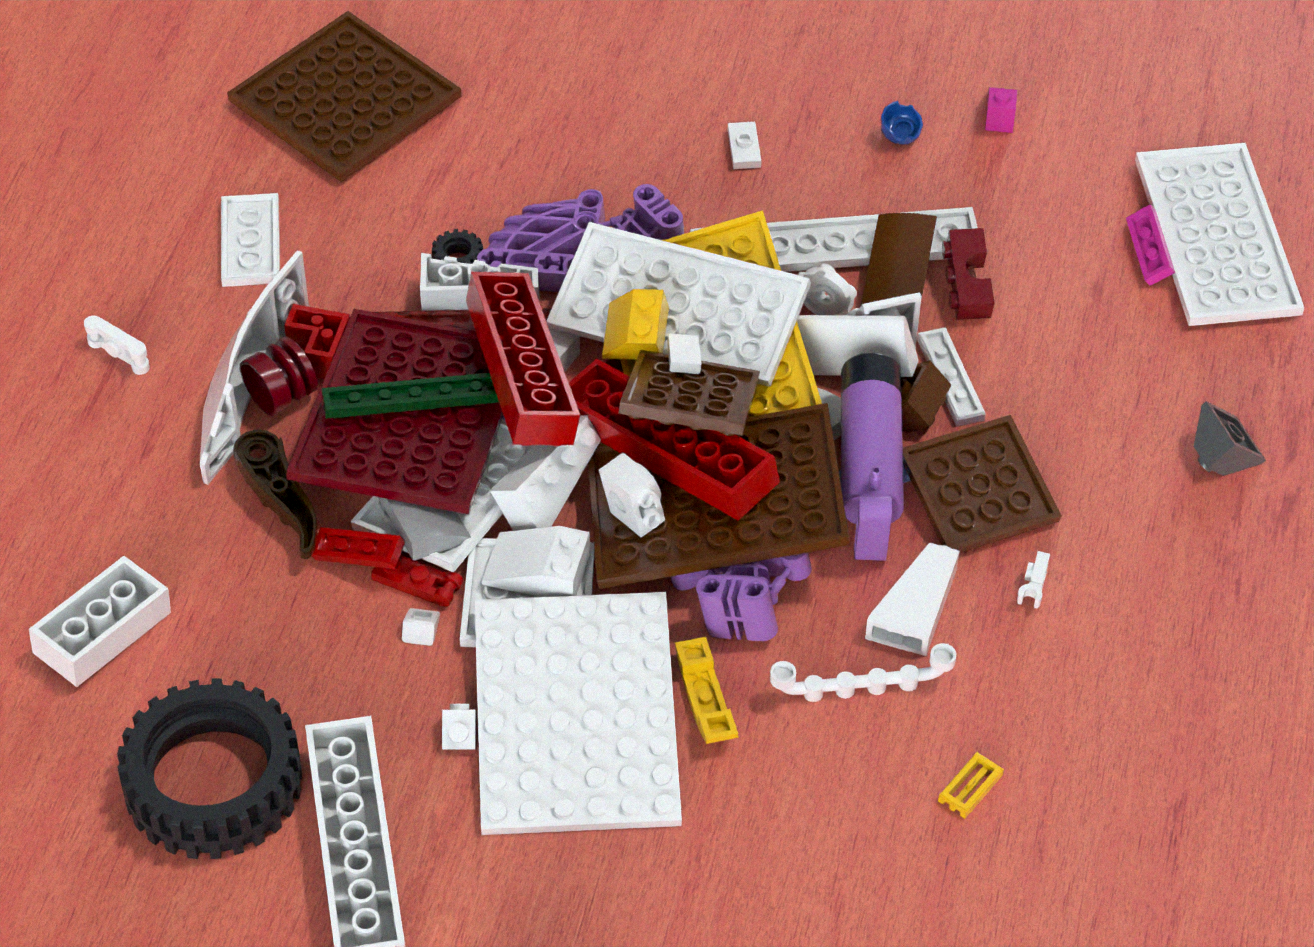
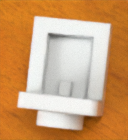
[442,704,477,750]

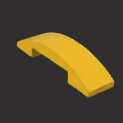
[675,637,738,744]

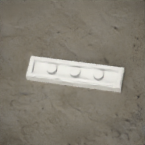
[917,327,986,427]

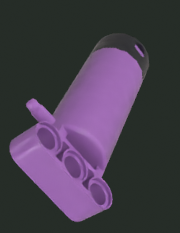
[841,352,904,561]

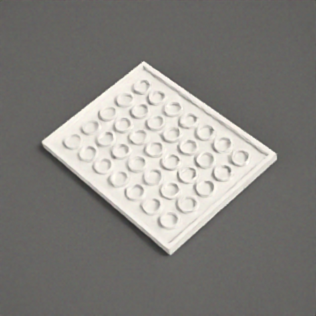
[475,592,682,835]

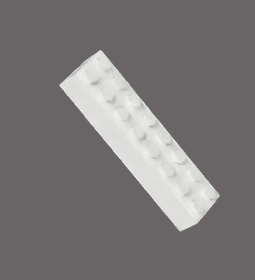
[305,716,405,947]

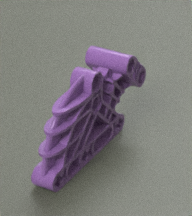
[477,184,684,292]
[670,553,812,641]

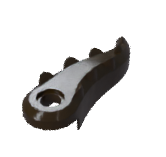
[233,429,318,559]

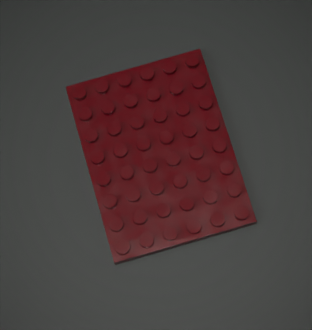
[287,309,503,515]

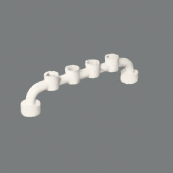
[770,643,956,702]

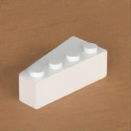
[420,253,539,318]
[490,415,601,531]

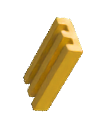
[938,752,1004,819]

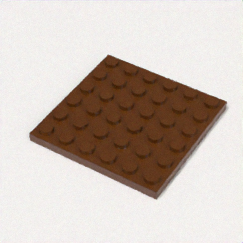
[227,11,462,182]

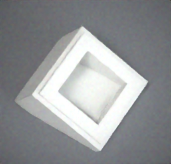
[402,608,440,646]

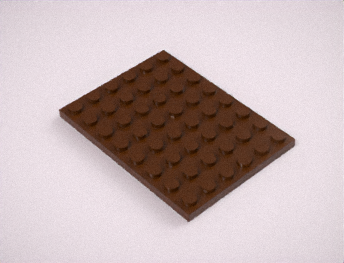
[588,403,850,589]

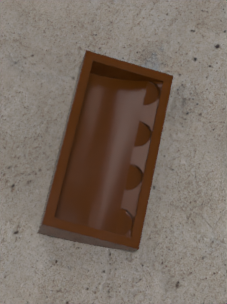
[860,213,937,307]

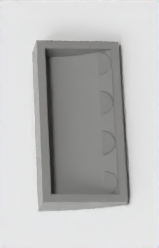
[378,497,471,561]

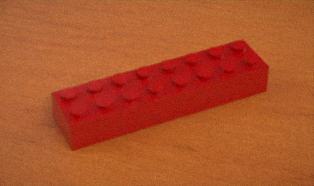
[466,272,580,446]
[569,359,780,520]

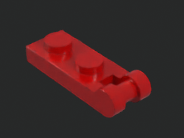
[371,555,464,607]

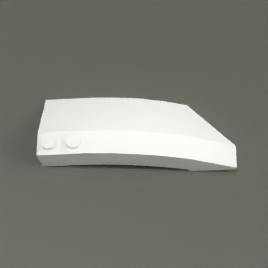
[200,250,309,485]

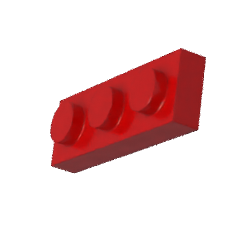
[312,527,405,569]

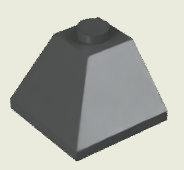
[1194,401,1266,476]

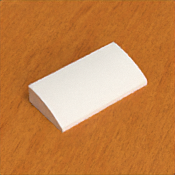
[797,315,919,377]

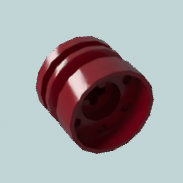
[239,336,318,416]

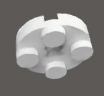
[803,264,857,315]

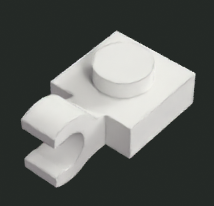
[1017,551,1050,608]

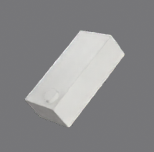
[29,556,171,687]

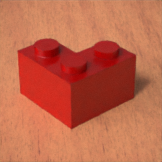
[284,304,350,379]

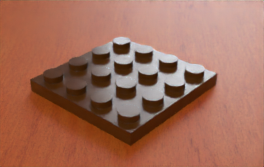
[619,350,760,436]
[903,415,1062,553]

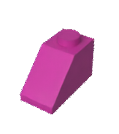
[985,87,1017,133]

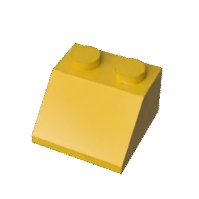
[602,289,669,360]

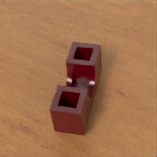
[942,228,995,320]

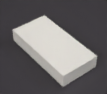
[667,333,701,374]

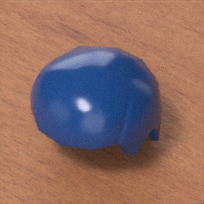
[880,101,923,145]

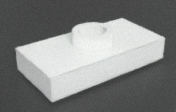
[727,122,761,169]

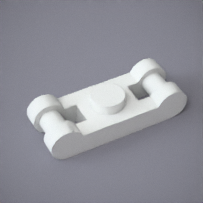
[84,316,150,375]

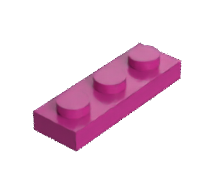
[1126,204,1175,286]

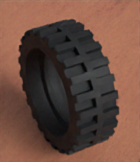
[117,678,302,859]

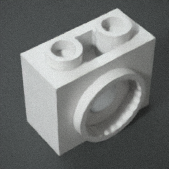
[599,453,665,537]

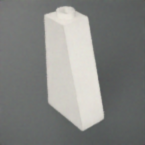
[865,543,960,656]

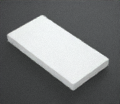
[221,193,280,287]

